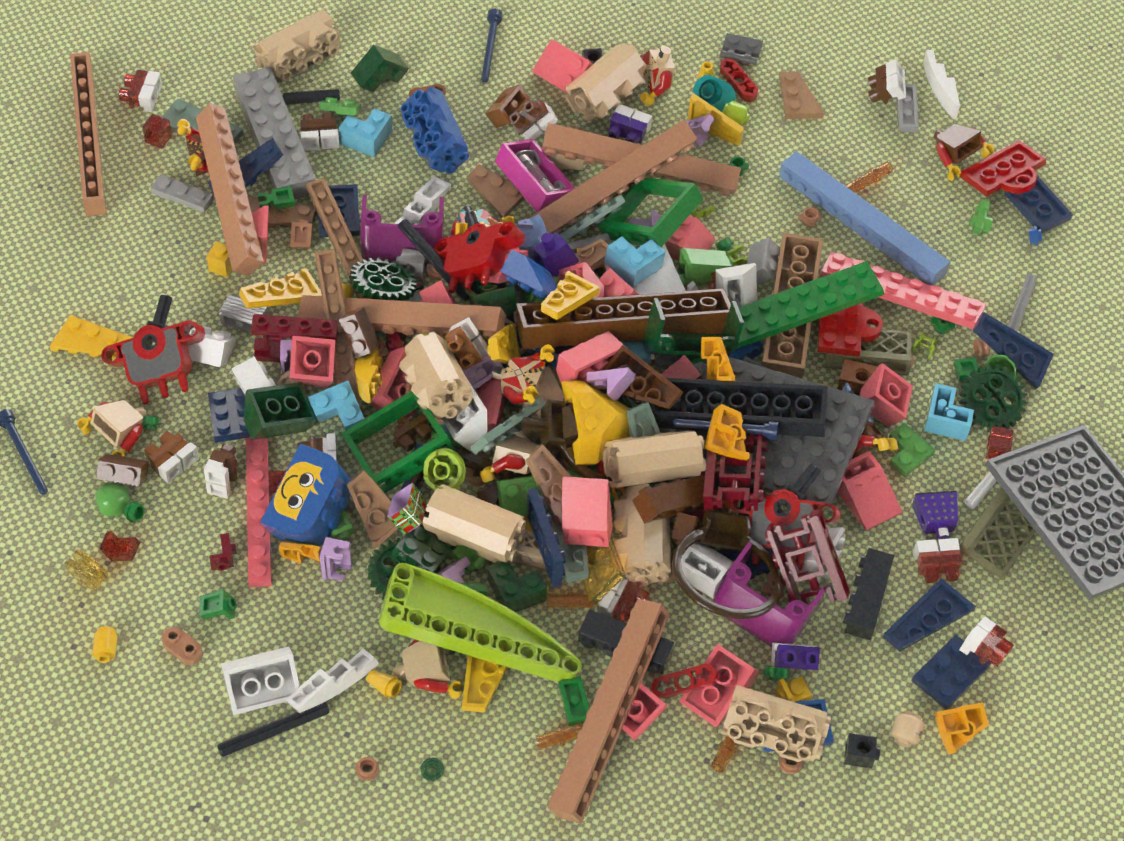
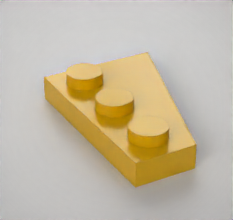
[541,271,600,320]
[487,323,521,365]

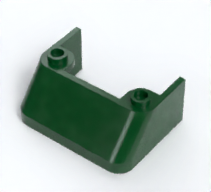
[642,298,744,356]

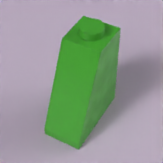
[678,248,733,289]

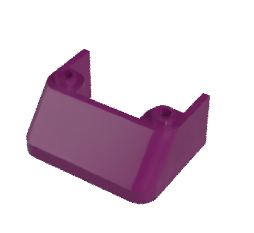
[361,195,444,264]
[714,542,825,647]

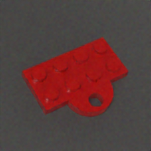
[960,140,1046,197]
[817,303,883,357]

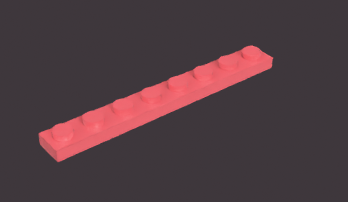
[246,438,272,587]

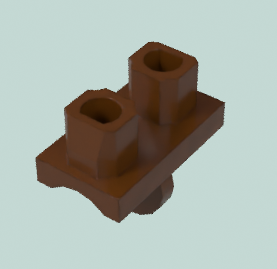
[393,413,432,452]

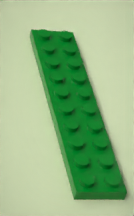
[685,261,884,365]

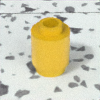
[92,626,118,663]

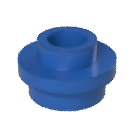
[1029,226,1042,246]

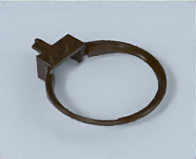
[521,383,642,485]
[672,504,781,619]

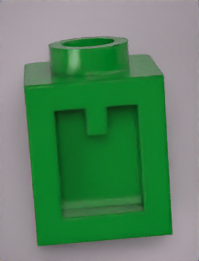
[199,589,237,620]

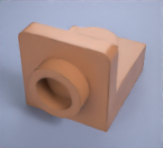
[290,220,314,249]

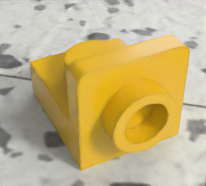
[775,677,812,702]

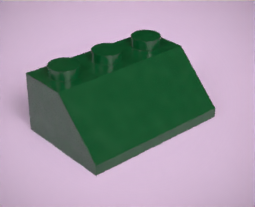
[461,280,518,317]
[244,382,317,440]

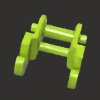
[691,200,715,220]
[726,244,748,266]
[911,332,937,359]

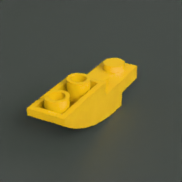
[355,349,383,403]

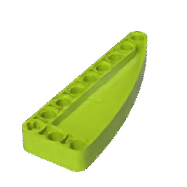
[379,563,582,682]

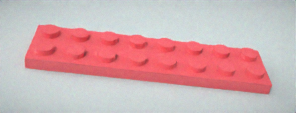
[819,252,986,329]

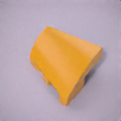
[701,337,735,381]
[704,404,750,460]
[279,539,322,564]
[934,702,989,755]

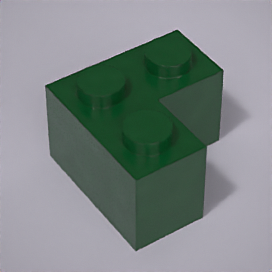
[351,44,409,92]
[487,560,547,613]

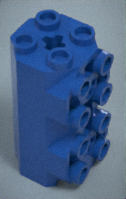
[401,87,469,174]

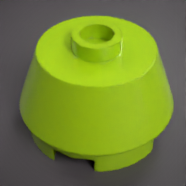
[423,448,466,490]

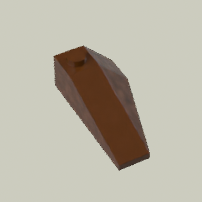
[602,345,683,409]

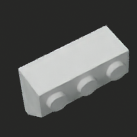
[442,379,487,453]
[221,646,300,715]

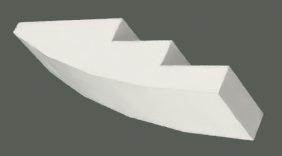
[923,50,960,119]
[394,176,451,224]
[286,648,379,713]

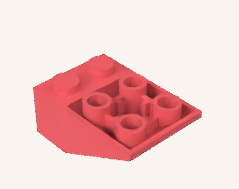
[837,451,902,531]

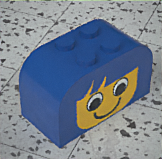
[260,444,351,546]

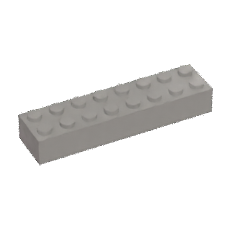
[233,67,316,200]

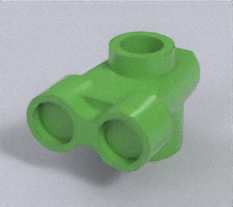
[969,200,993,235]

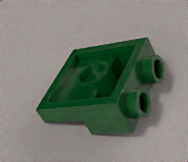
[391,526,452,573]

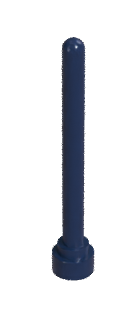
[481,8,503,83]
[0,409,48,495]
[673,418,779,440]

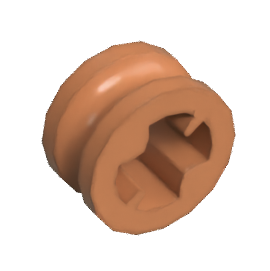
[973,339,990,358]

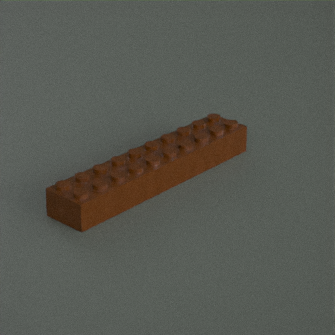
[516,288,731,349]

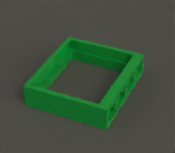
[597,177,703,247]
[341,391,455,493]

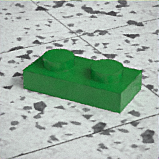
[558,677,589,726]

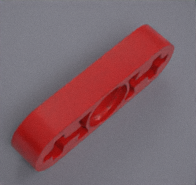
[720,58,758,102]
[651,664,718,699]

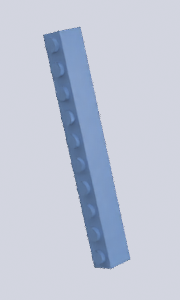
[779,151,950,286]

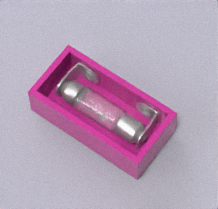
[495,139,575,212]

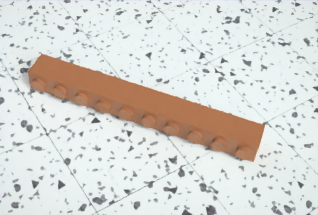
[70,52,107,217]
[196,103,264,277]
[517,119,697,234]
[541,123,741,196]
[298,295,506,340]
[548,599,670,824]

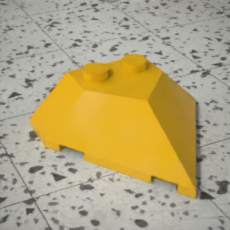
[562,381,630,465]

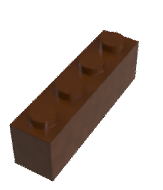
[632,474,716,524]

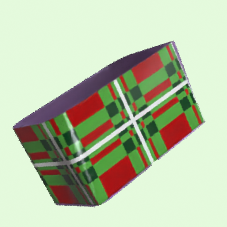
[387,483,427,535]

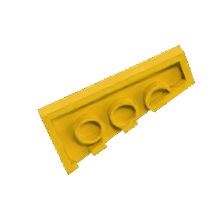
[239,268,322,308]

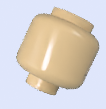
[891,711,925,748]

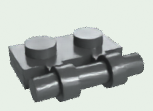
[720,33,763,66]

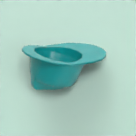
[693,75,736,112]

